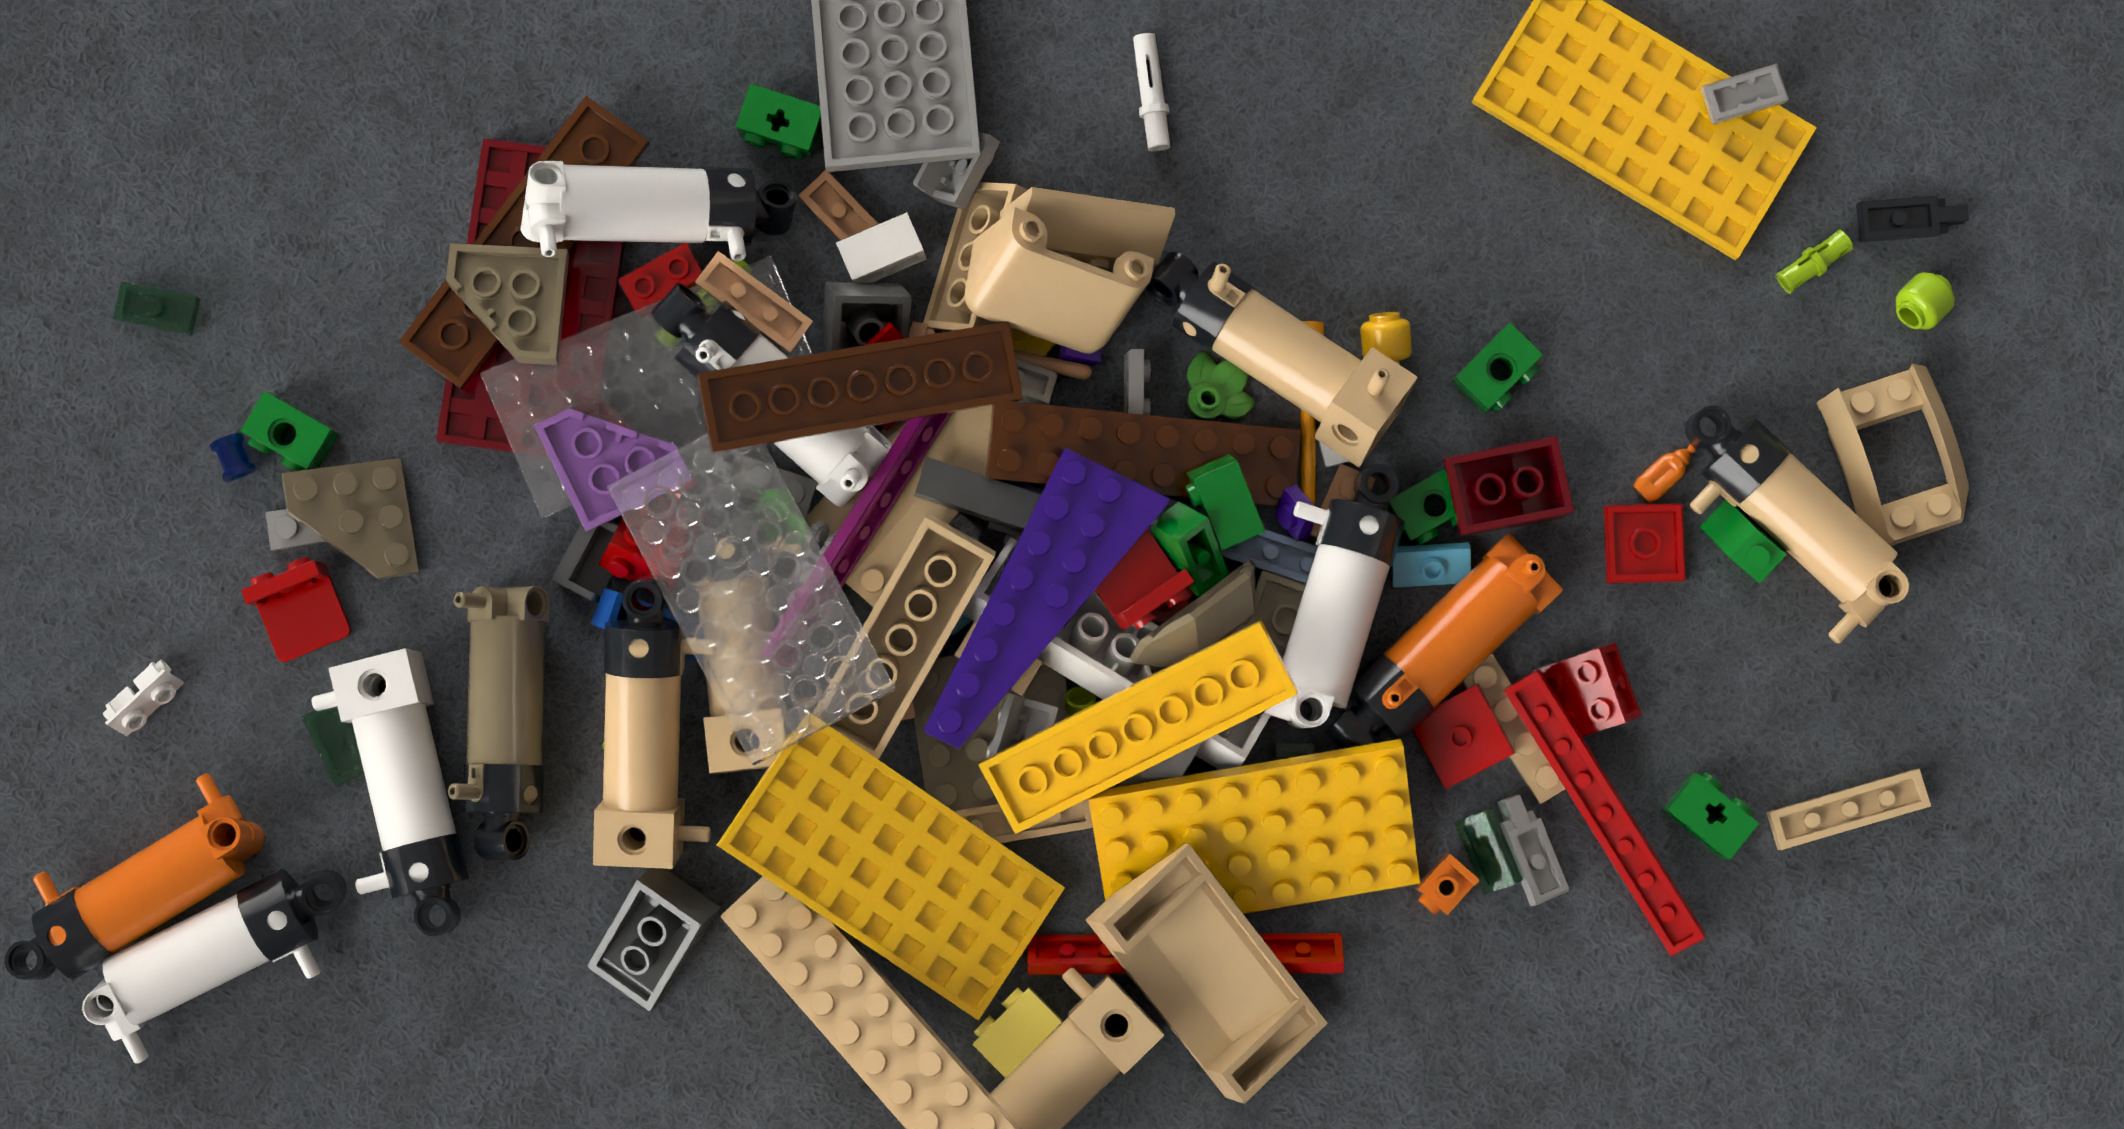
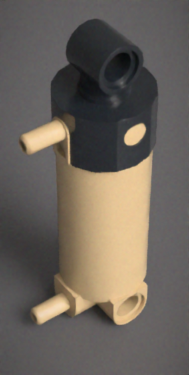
[1685,405,1909,644]

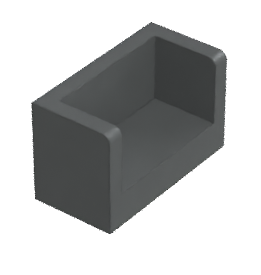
[551,521,618,603]

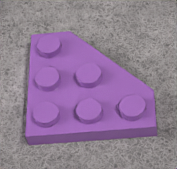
[534,408,693,531]

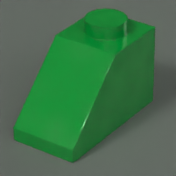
[1700,499,1787,584]
[1150,502,1229,597]

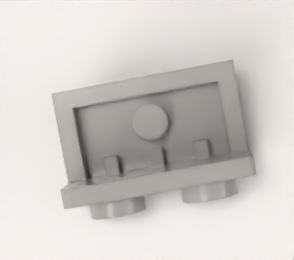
[913,132,1000,210]
[987,693,1065,758]

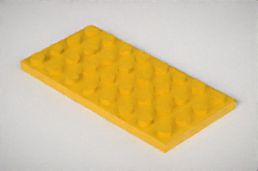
[1471,0,1817,260]
[717,712,1065,1020]
[1088,739,1420,914]

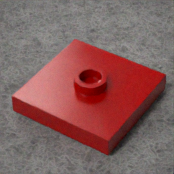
[1603,504,1686,584]
[1413,683,1516,790]

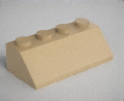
[923,182,1027,333]
[1000,187,1175,271]

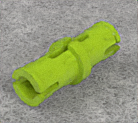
[1776,229,1854,294]

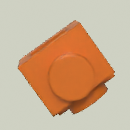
[1415,853,1480,916]

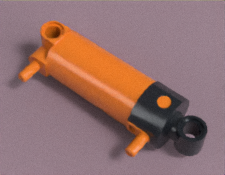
[1325,532,1563,749]
[5,773,265,980]

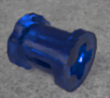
[210,433,257,482]

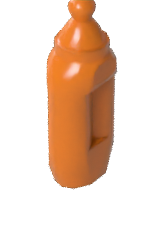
[1633,444,1697,504]

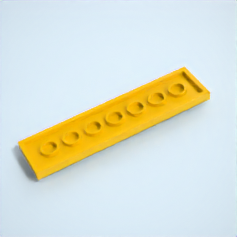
[978,620,1299,834]

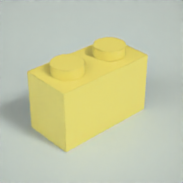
[972,987,1062,1078]

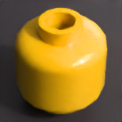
[1360,312,1412,365]

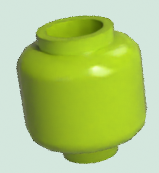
[1895,272,1955,330]

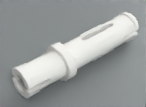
[1133,33,1170,152]

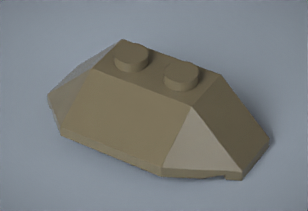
[1130,559,1255,668]

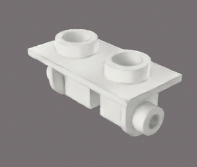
[103,659,184,736]

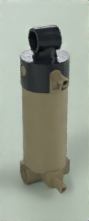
[448,586,550,860]

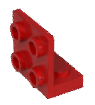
[1532,642,1642,737]

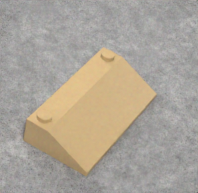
[804,405,992,608]
[1086,844,1328,1104]

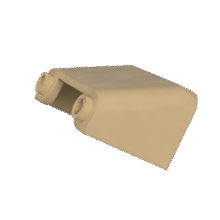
[965,207,1154,354]

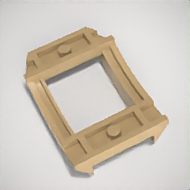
[1816,364,1969,546]

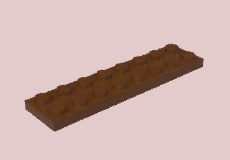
[398,96,650,390]
[697,321,1023,454]
[986,401,1301,506]

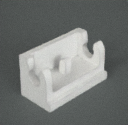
[836,213,927,283]

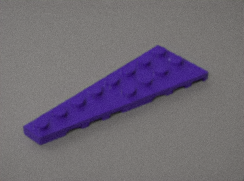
[923,448,1170,750]

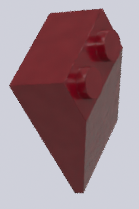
[1443,436,1574,536]

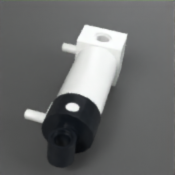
[312,648,469,936]

